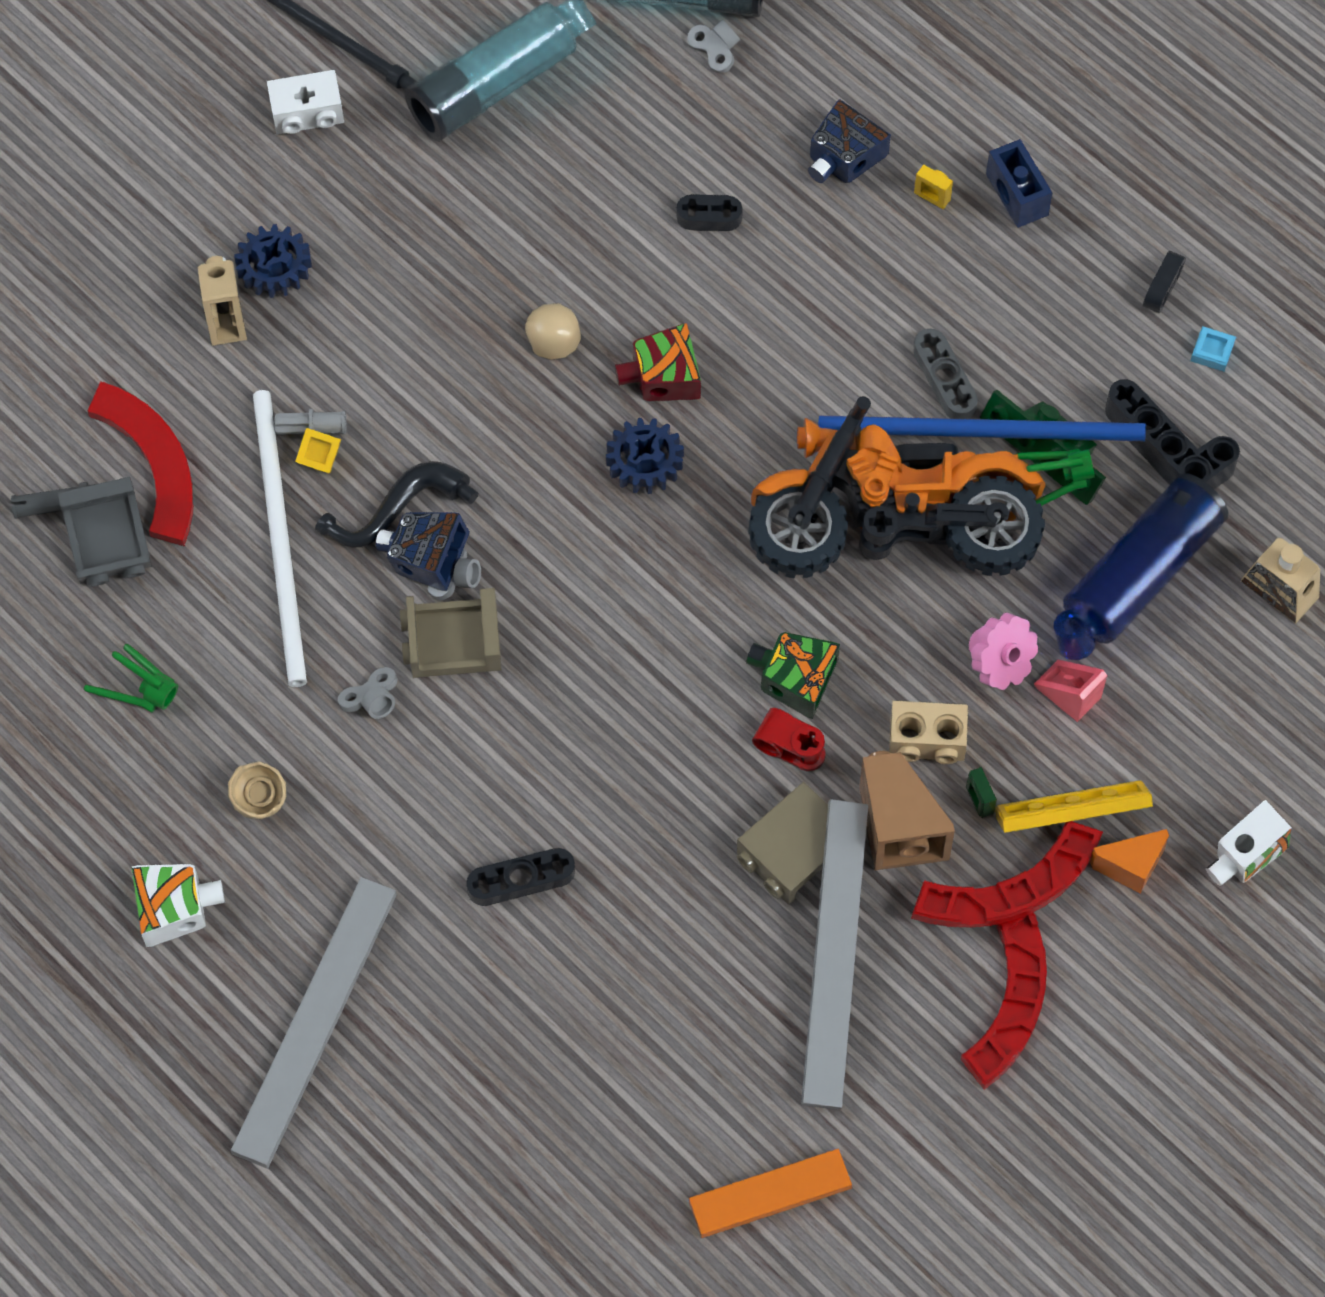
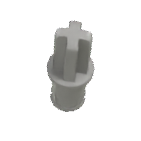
[274,409,347,435]

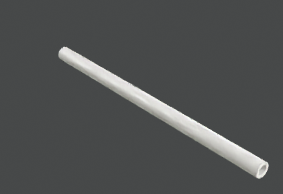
[253,390,307,687]

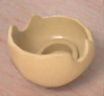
[525,303,581,360]
[228,762,286,819]

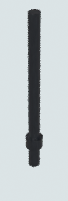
[267,0,422,89]

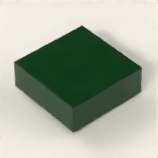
[966,767,997,818]

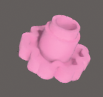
[969,613,1038,690]

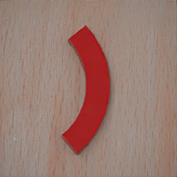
[87,381,194,546]
[911,821,1103,928]
[961,912,1047,1090]

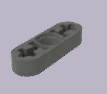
[913,328,978,419]

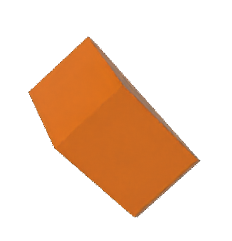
[1090,829,1169,894]

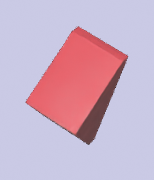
[1034,659,1107,722]

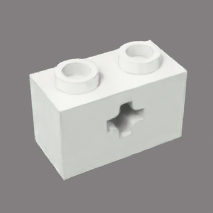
[267,70,344,135]

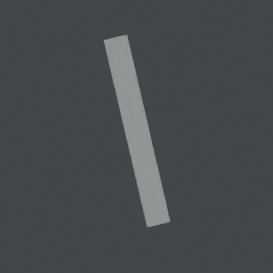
[801,799,868,1110]
[231,877,397,1169]

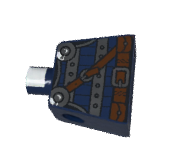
[808,99,891,183]
[376,512,470,591]

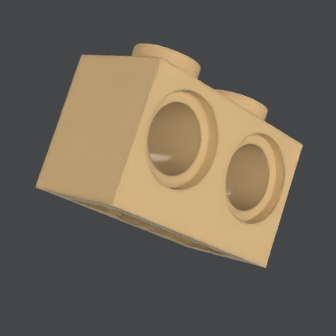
[889,701,968,764]

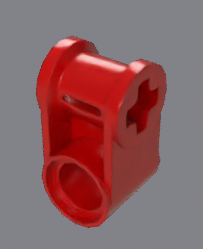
[752,708,826,771]

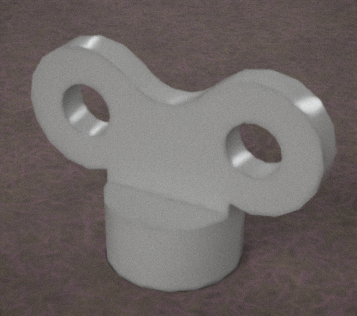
[687,19,740,73]
[428,548,481,600]
[338,667,398,719]

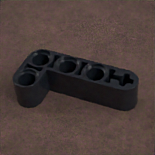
[1105,379,1240,489]

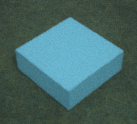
[1191,326,1236,372]

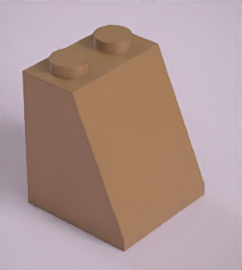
[859,751,955,871]

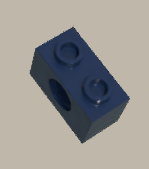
[986,139,1053,228]

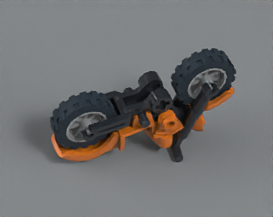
[748,396,1046,578]

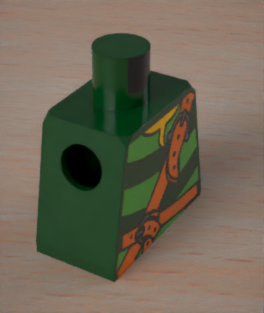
[746,632,840,719]

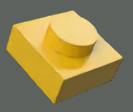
[914,164,953,209]
[295,428,342,474]

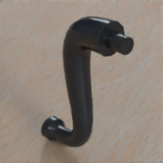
[315,461,479,548]

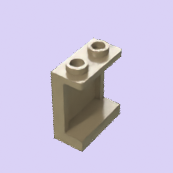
[400,588,502,678]
[737,781,828,904]

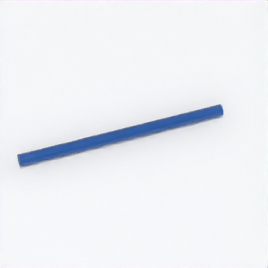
[818,415,1146,442]

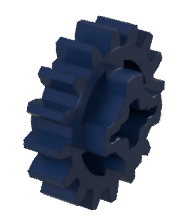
[234,224,312,298]
[606,417,684,494]

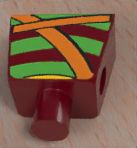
[615,323,701,401]

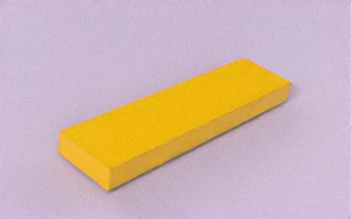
[995,780,1153,833]

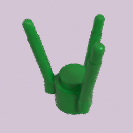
[1016,449,1095,506]
[84,644,178,713]

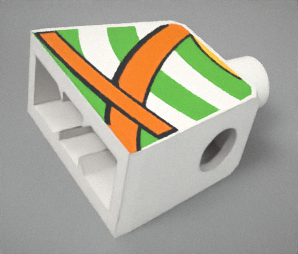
[1206,800,1291,886]
[132,864,225,947]

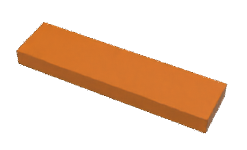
[689,1148,852,1238]

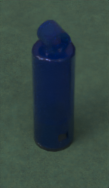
[1053,474,1229,660]

